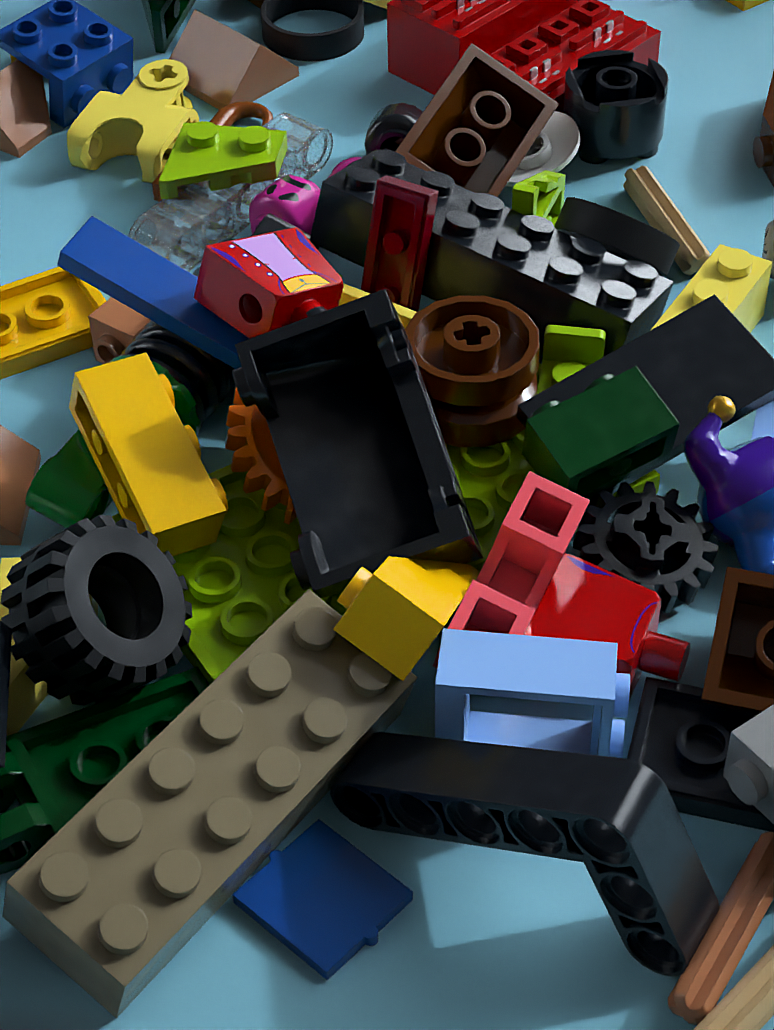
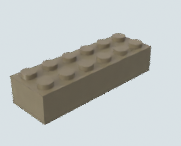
[2,589,418,1018]

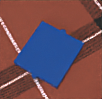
[232,819,413,980]

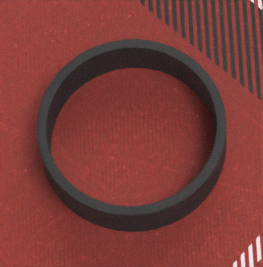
[261,0,364,61]
[554,197,680,277]

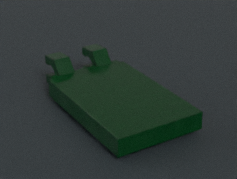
[0,667,209,874]

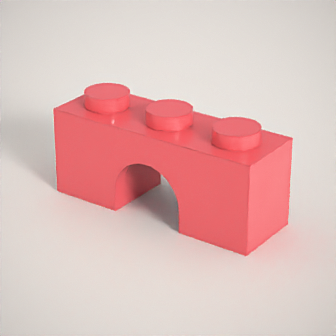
[433,471,590,697]

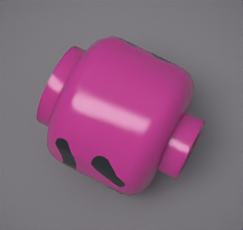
[249,175,321,234]

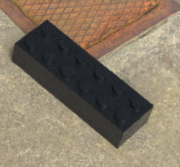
[310,149,674,356]

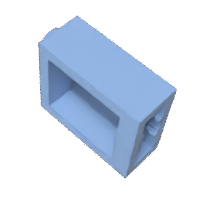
[435,628,630,758]

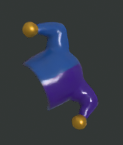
[683,395,774,575]

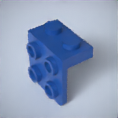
[0,0,133,128]

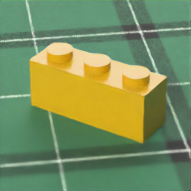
[69,352,228,556]

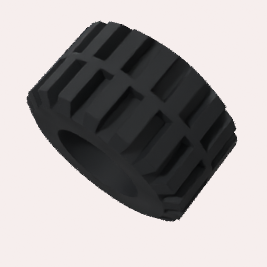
[0,515,193,706]

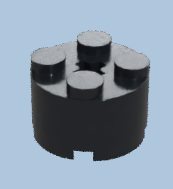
[563,50,669,164]

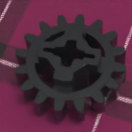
[573,481,718,614]

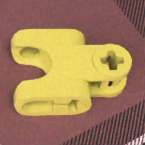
[67,59,199,183]

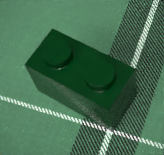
[522,366,680,499]

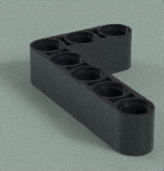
[330,732,719,976]

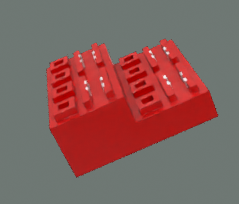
[387,0,661,113]

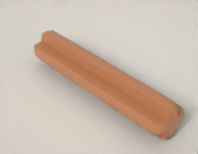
[668,832,774,1025]

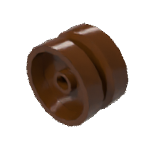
[405,296,540,447]

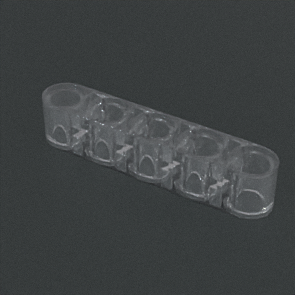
[128,112,333,272]

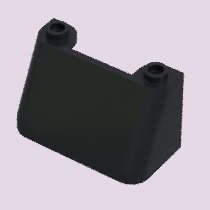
[232,289,484,598]

